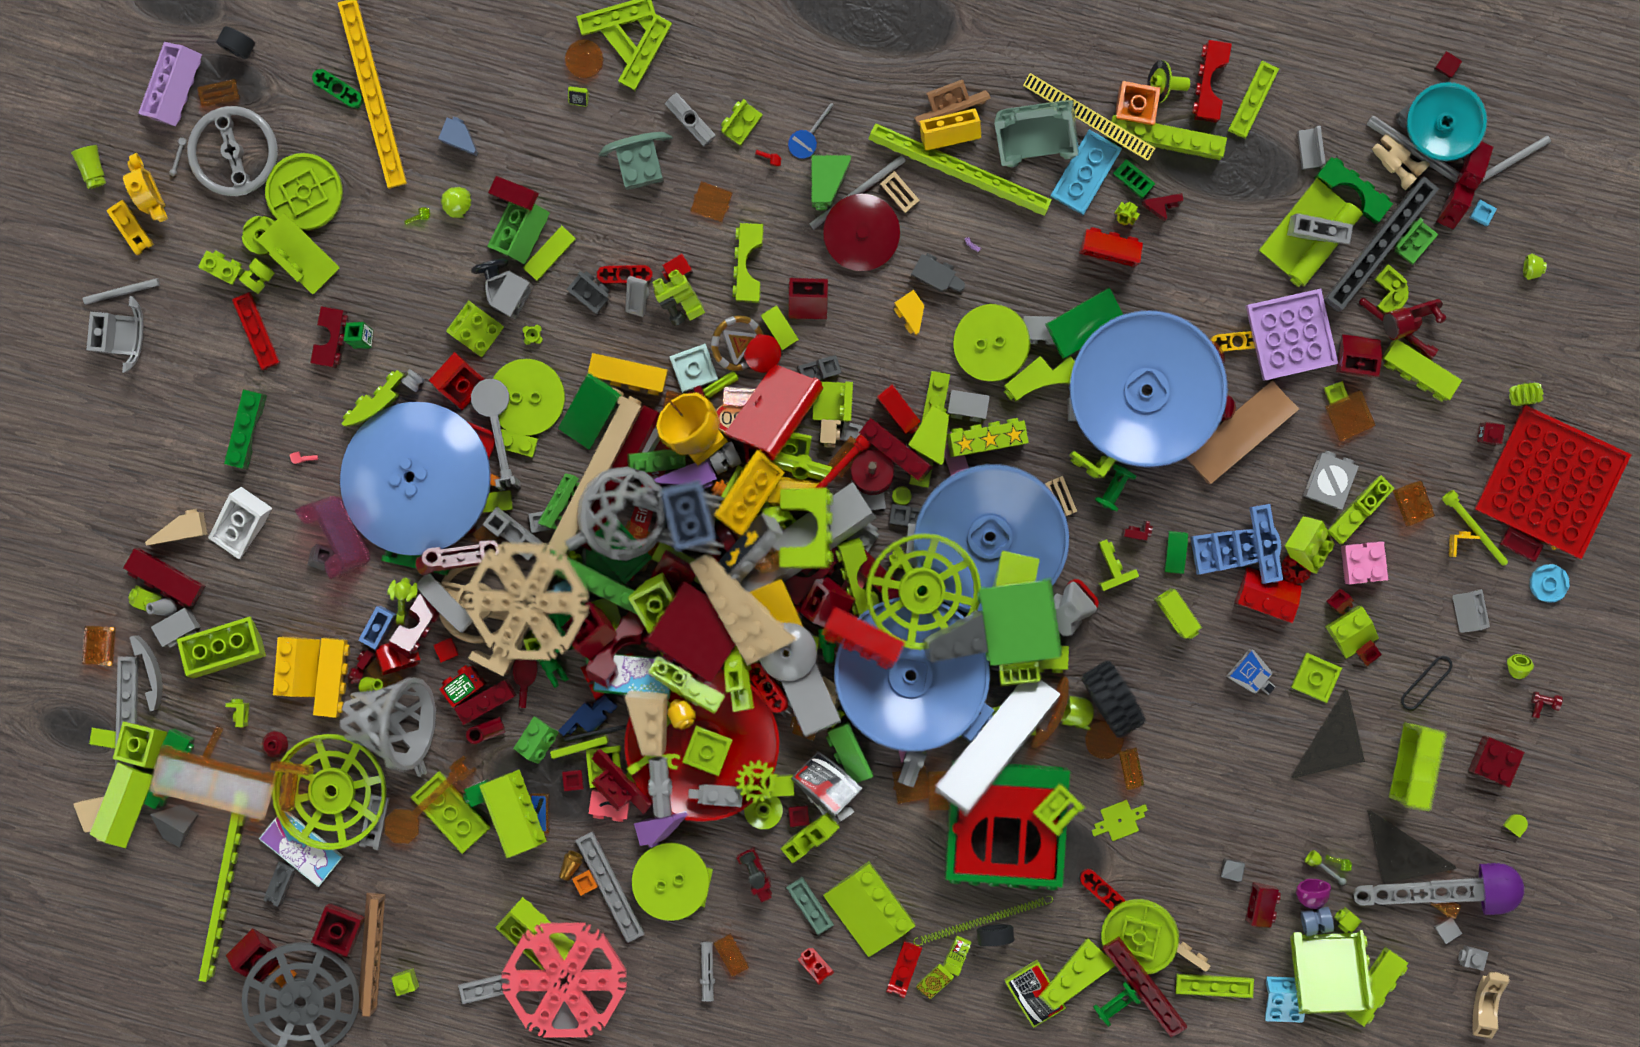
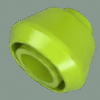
[1523,253,1547,280]
[1507,654,1534,679]

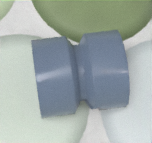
[1301,907,1334,936]

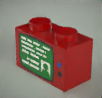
[439,665,486,707]

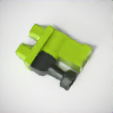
[653,270,705,326]

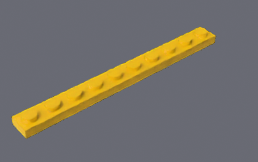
[338,0,407,189]

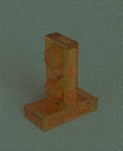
[270,761,314,812]

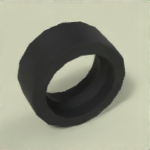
[977,924,1015,947]

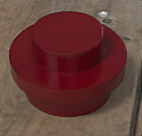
[348,666,364,684]

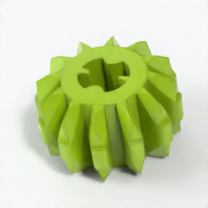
[1509,383,1544,406]

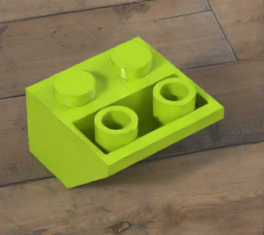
[1285,516,1335,574]

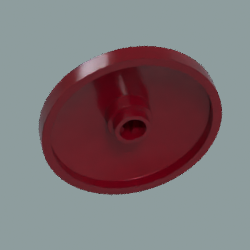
[823,194,900,271]

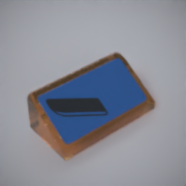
[530,793,550,833]

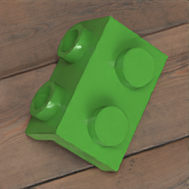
[1395,218,1438,265]
[513,716,559,764]

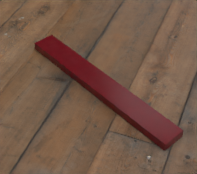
[579,405,660,551]

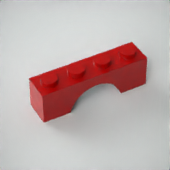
[1192,40,1232,123]

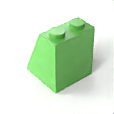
[812,155,851,211]

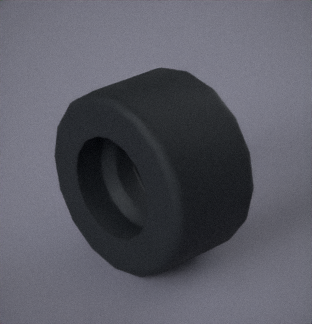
[216,26,255,59]

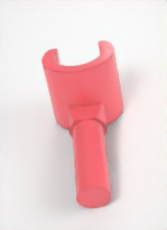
[289,452,318,464]

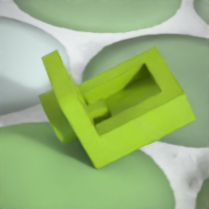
[128,585,162,611]

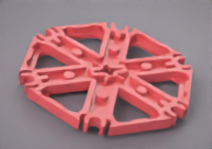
[502,923,627,1038]

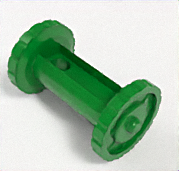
[1095,464,1137,512]
[1093,982,1141,1027]

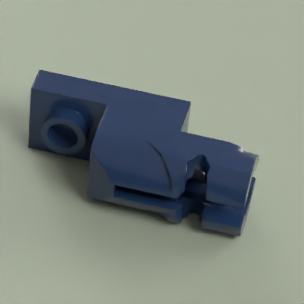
[558,694,618,736]

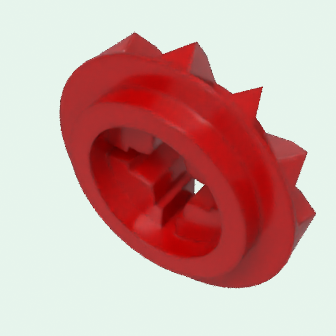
[1281,555,1311,584]

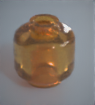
[754,547,780,574]

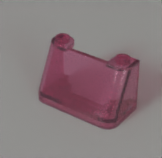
[295,496,370,579]

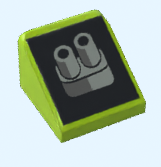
[568,86,589,107]

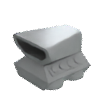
[1054,582,1097,636]

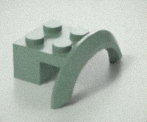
[599,132,673,190]

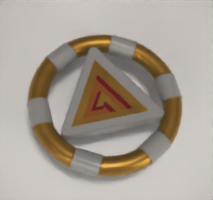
[711,316,763,371]

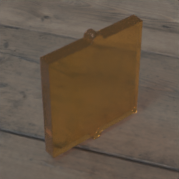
[690,181,733,223]
[892,766,931,804]

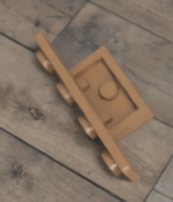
[915,80,991,126]

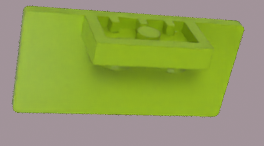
[257,213,339,294]

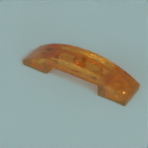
[1030,675,1069,748]

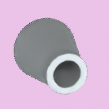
[146,598,177,617]

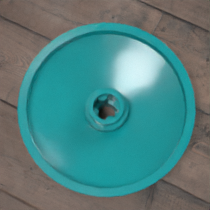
[1407,82,1487,161]

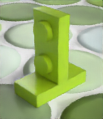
[1098,539,1139,591]

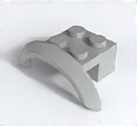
[86,296,144,373]

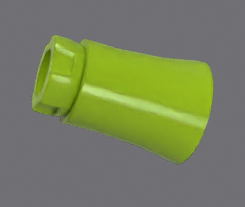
[71,145,106,189]

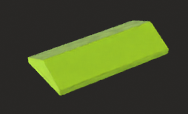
[90,762,154,848]

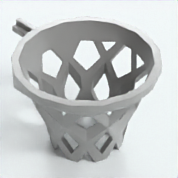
[565,467,668,561]
[340,677,436,776]

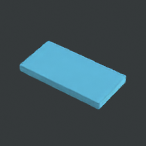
[1050,129,1122,215]

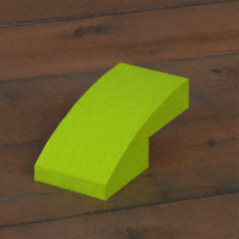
[760,305,799,350]

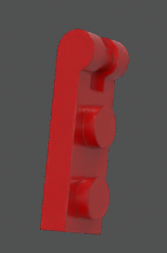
[886,940,922,998]

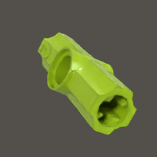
[773,452,832,481]

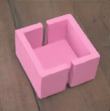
[1341,541,1388,584]

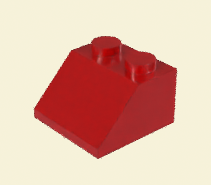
[429,352,485,410]

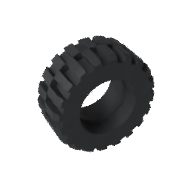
[1081,661,1146,738]

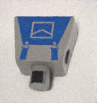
[1226,649,1275,695]

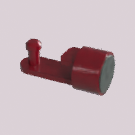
[1383,299,1446,340]

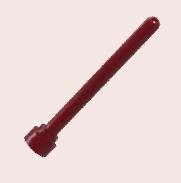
[1359,298,1439,360]

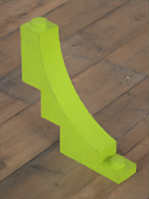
[1003,356,1075,401]

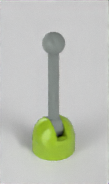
[1305,850,1346,885]

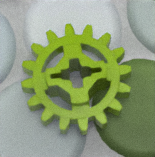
[735,760,778,803]

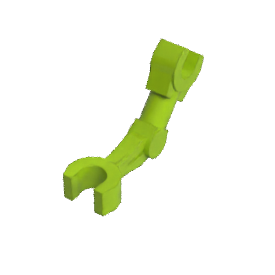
[627,754,680,775]

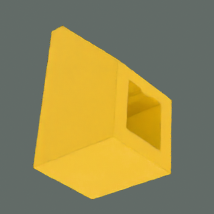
[893,290,924,336]

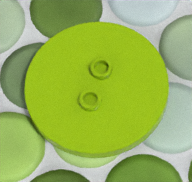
[265,153,343,231]
[953,304,1030,382]
[493,359,565,436]
[632,843,709,921]
[1101,899,1179,975]

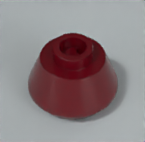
[262,731,288,757]

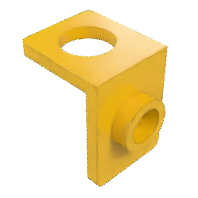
[1449,531,1480,557]

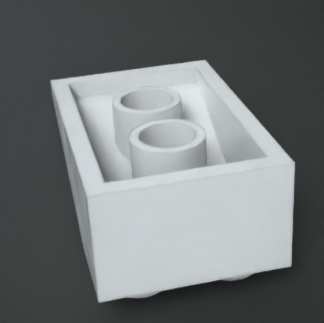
[208,487,272,559]

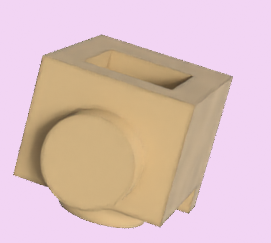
[820,419,841,448]

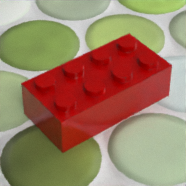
[822,607,905,669]

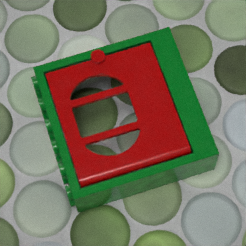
[944,760,1070,890]

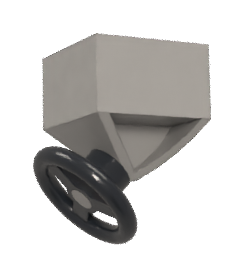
[471,259,534,320]

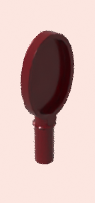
[513,659,538,708]

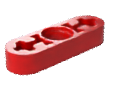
[597,265,653,284]
[748,662,788,713]
[1079,869,1125,910]

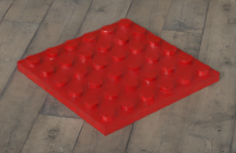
[1474,405,1632,559]

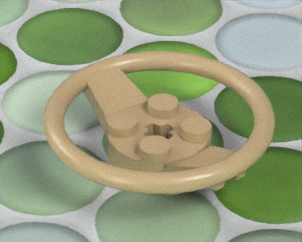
[439,565,510,644]

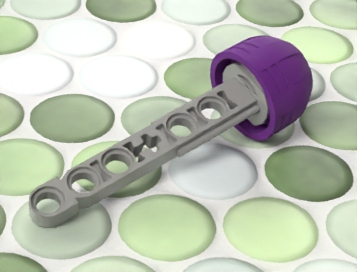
[1353,863,1524,915]

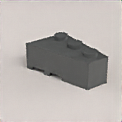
[923,610,988,662]

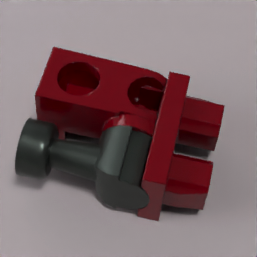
[736,847,772,903]

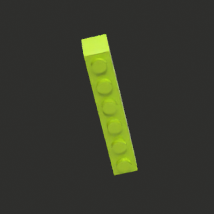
[1107,115,1227,160]

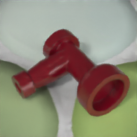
[1531,691,1563,718]

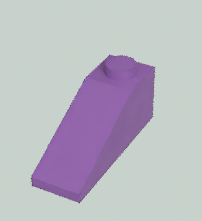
[654,458,717,489]
[634,812,688,848]

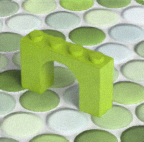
[780,488,833,569]

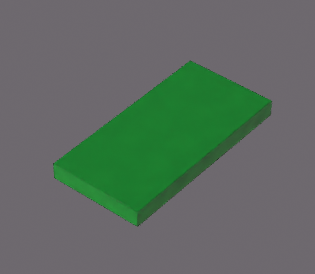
[1045,288,1123,358]
[558,373,622,450]

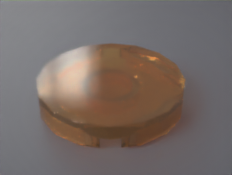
[565,39,604,79]
[1085,721,1124,759]

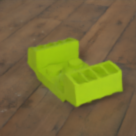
[999,660,1040,686]

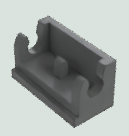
[263,861,297,907]

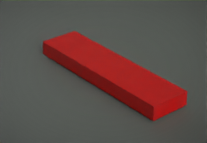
[232,292,280,370]

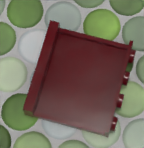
[643,582,736,684]

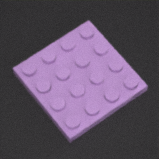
[1246,289,1338,381]

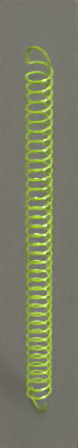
[914,896,1053,946]

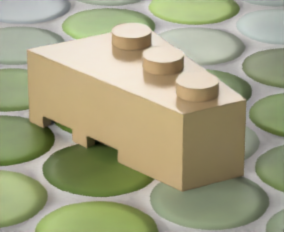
[625,691,668,756]

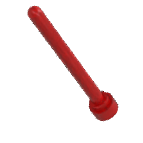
[815,434,871,488]

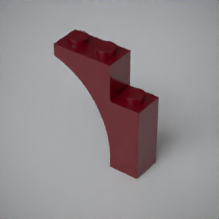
[1436,141,1494,230]

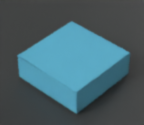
[1469,200,1497,226]

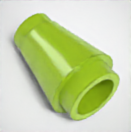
[358,677,383,692]

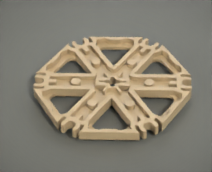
[465,543,589,660]

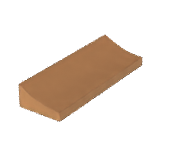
[1185,380,1299,484]
[359,893,386,1017]

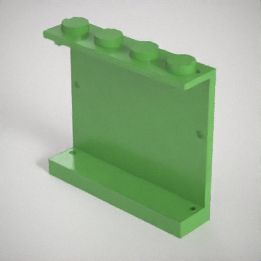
[977,578,1062,666]

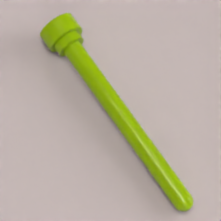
[1441,490,1508,566]

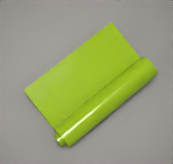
[1259,178,1363,287]

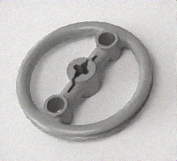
[187,106,278,196]

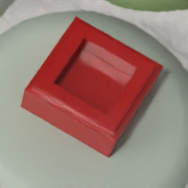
[433,637,459,663]

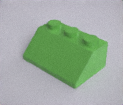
[487,202,550,264]
[826,721,873,783]

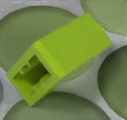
[908,404,949,466]

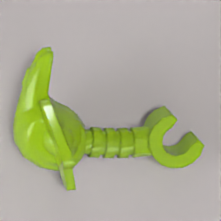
[387,578,418,626]

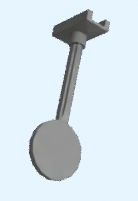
[471,379,521,491]

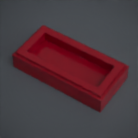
[1500,527,1544,562]

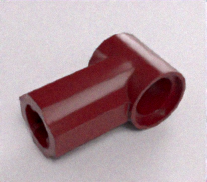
[466,717,506,744]

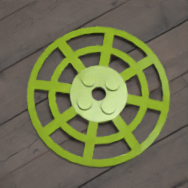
[866,533,981,650]
[272,734,387,850]

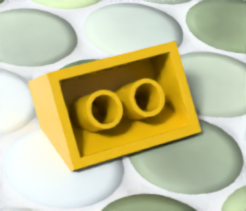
[273,636,321,697]

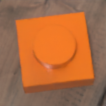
[572,869,598,896]

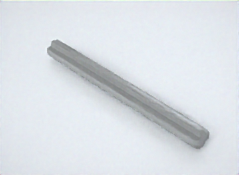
[1367,116,1460,183]

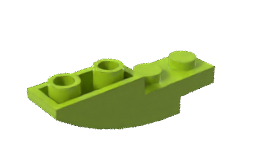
[341,370,406,427]
[1328,475,1395,545]
[724,645,754,712]
[648,656,725,714]

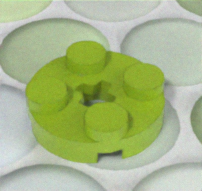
[242,216,275,255]

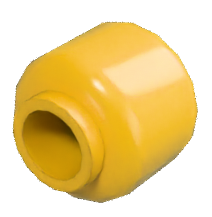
[667,699,695,730]

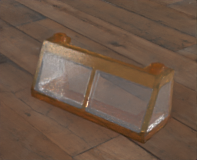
[149,744,277,822]

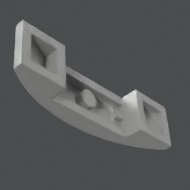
[417,573,473,633]
[130,635,162,711]

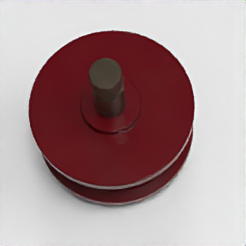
[851,450,894,495]

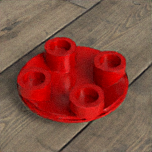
[743,334,781,373]

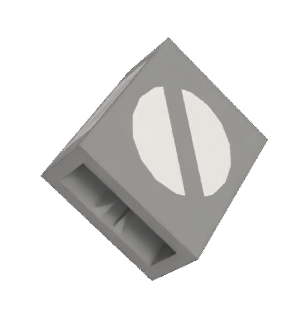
[1303,451,1359,510]

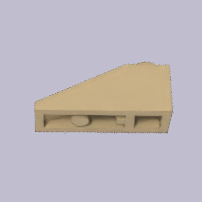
[145,509,208,545]

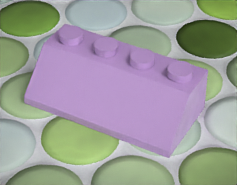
[138,42,202,126]

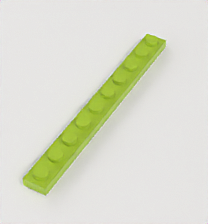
[868,123,1052,216]
[198,789,249,982]

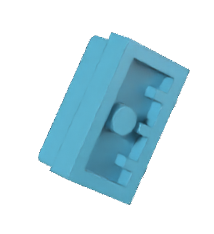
[1265,976,1305,1023]

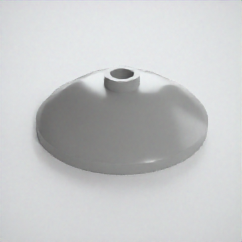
[760,623,817,681]

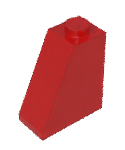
[876,385,921,434]

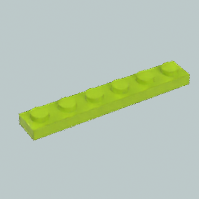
[909,371,950,488]

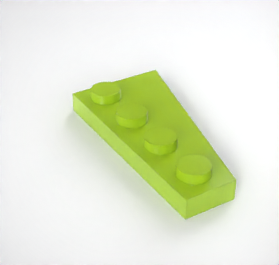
[1039,939,1115,1010]

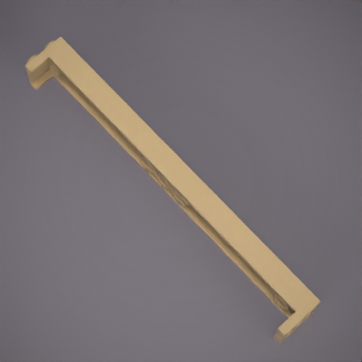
[469,387,643,676]

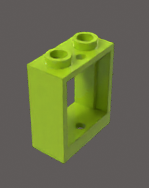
[1154,588,1202,639]

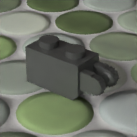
[911,253,965,293]

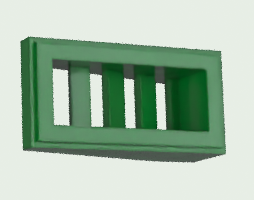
[1113,159,1156,199]

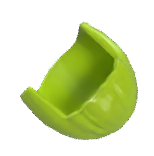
[441,187,471,218]

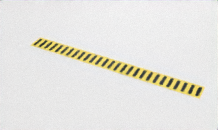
[1023,73,1155,161]

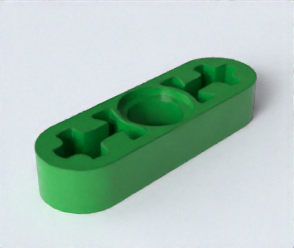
[312,69,363,109]

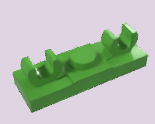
[627,449,686,472]
[538,473,580,530]

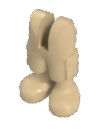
[1372,135,1430,190]

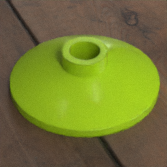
[744,792,783,829]

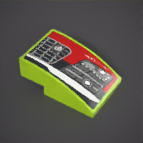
[1004,960,1066,1028]

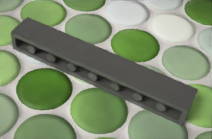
[1324,177,1439,312]

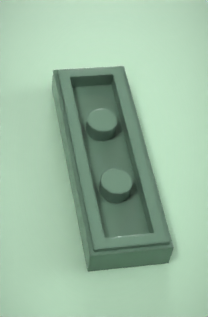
[786,876,834,935]

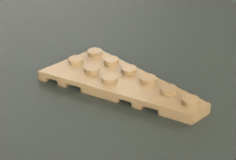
[690,553,797,665]

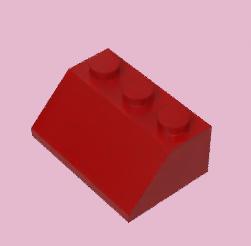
[1079,227,1143,267]
[1234,567,1302,623]

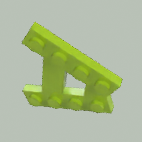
[576,0,673,91]

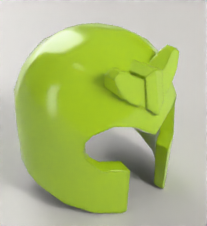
[1060,696,1094,730]

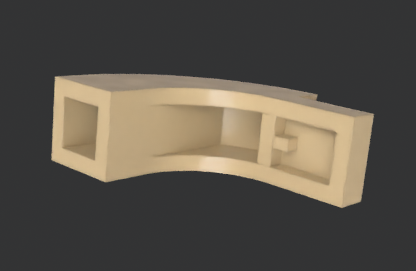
[1473,972,1509,1039]

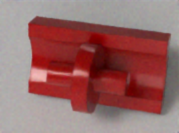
[798,948,834,985]

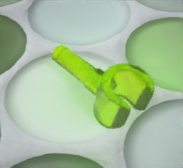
[404,207,430,225]
[1325,855,1352,871]

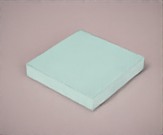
[669,344,718,393]

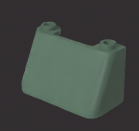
[994,100,1079,167]

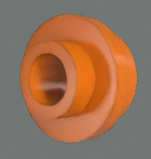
[710,479,727,497]

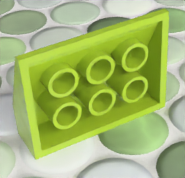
[823,861,915,957]

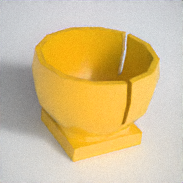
[656,393,728,466]

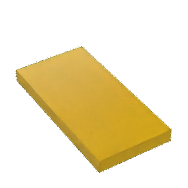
[715,451,785,536]
[749,578,803,657]

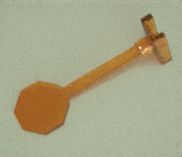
[385,755,477,844]

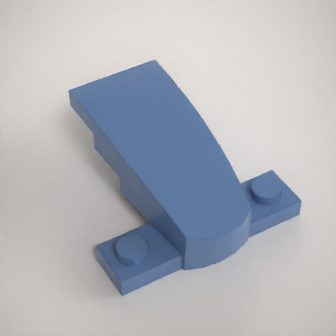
[1190,504,1283,584]

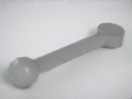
[169,138,187,177]

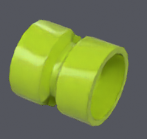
[239,258,275,294]

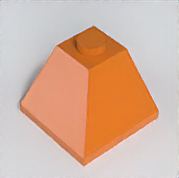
[1116,81,1161,125]

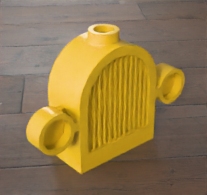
[123,153,168,222]

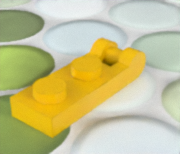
[106,200,154,256]

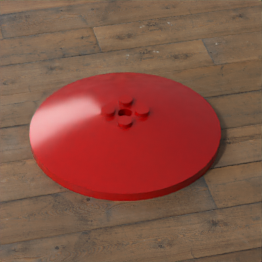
[625,668,779,822]

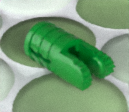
[818,627,837,664]
[537,658,569,688]

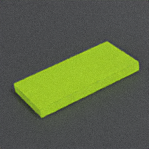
[411,771,491,854]

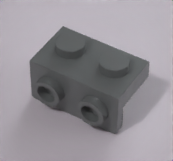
[566,271,611,314]

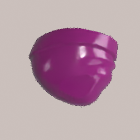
[1295,878,1331,909]

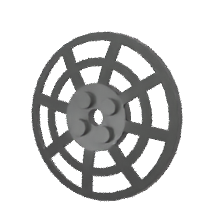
[241,942,360,1047]

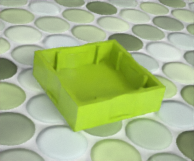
[1389,722,1446,810]

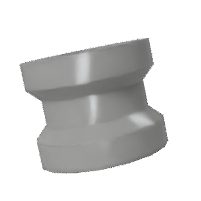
[401,369,425,392]

